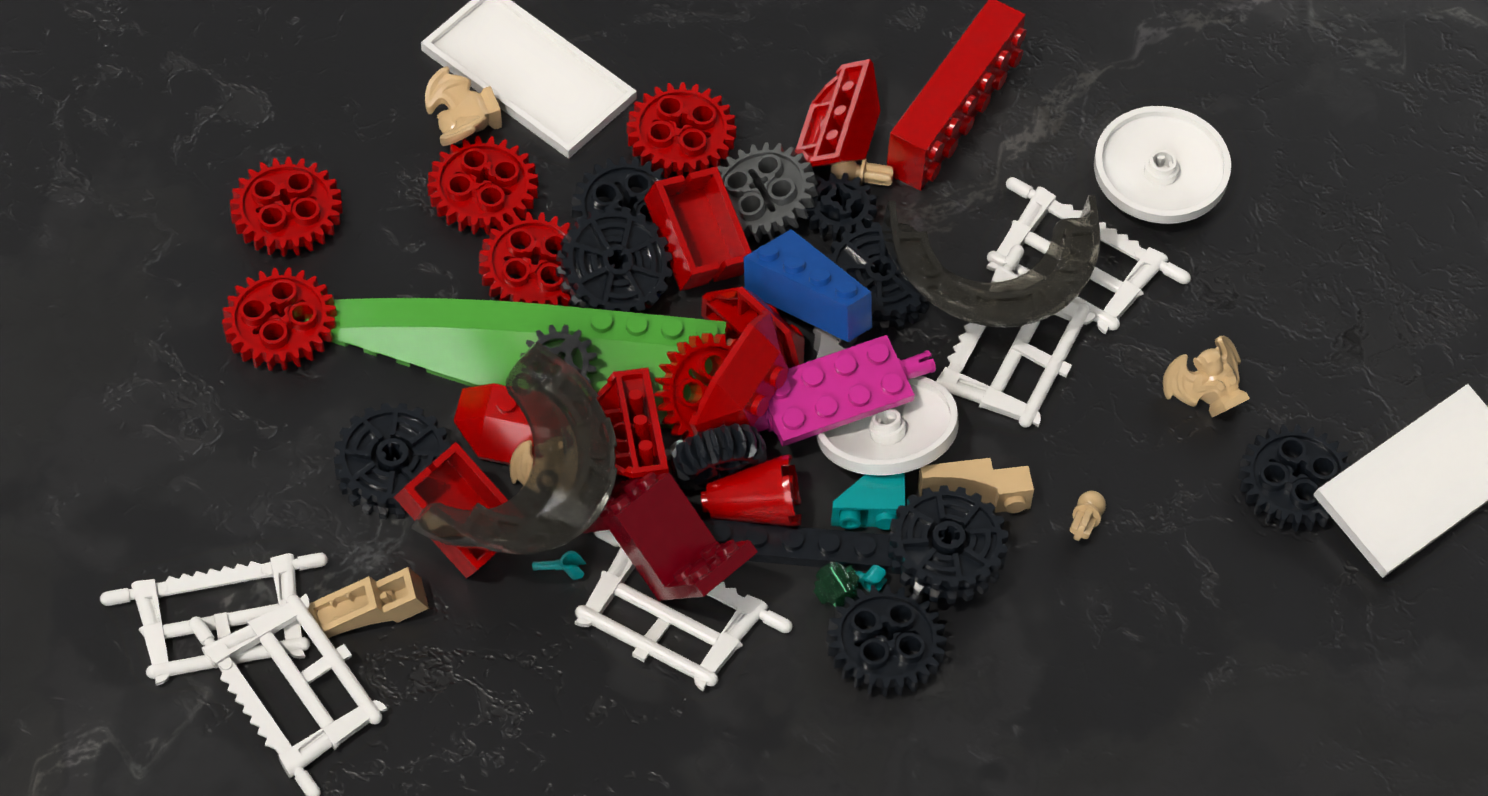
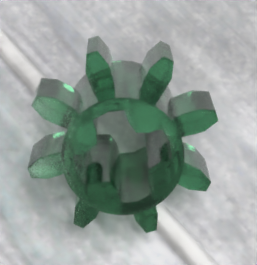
[813,562,860,607]

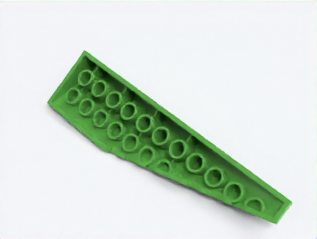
[305,298,726,429]

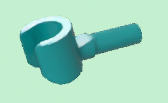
[532,551,586,580]
[834,565,887,592]

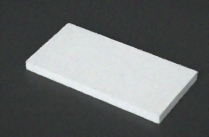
[421,0,637,159]
[1313,384,1488,578]

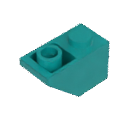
[831,473,905,530]

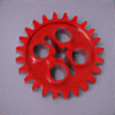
[627,82,736,178]
[427,136,538,235]
[230,157,343,257]
[478,212,572,306]
[222,267,337,371]
[654,333,737,442]

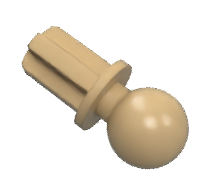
[831,159,894,186]
[1070,491,1106,541]

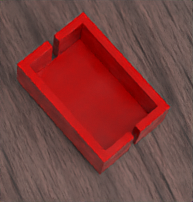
[644,166,751,291]
[394,442,529,579]

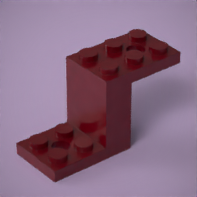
[573,472,758,601]

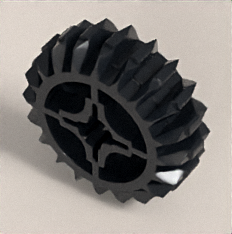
[670,423,768,492]

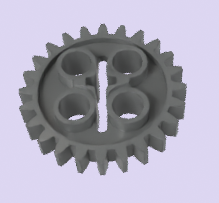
[718,142,818,243]

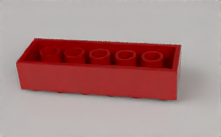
[887,0,1027,191]

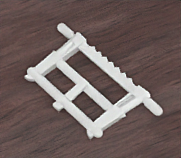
[986,177,1191,335]
[936,245,1096,428]
[575,530,793,691]
[100,553,328,686]
[189,594,387,796]

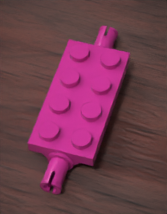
[753,335,936,447]

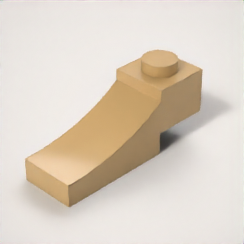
[917,458,1034,513]
[308,567,429,638]

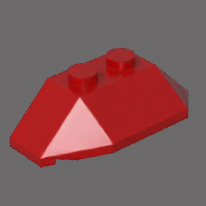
[795,59,881,167]
[701,287,805,368]
[689,310,789,435]
[583,367,669,478]
[454,383,586,465]

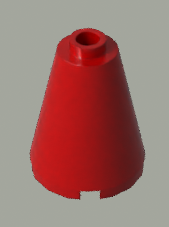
[701,454,802,527]

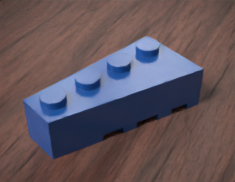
[744,229,872,342]

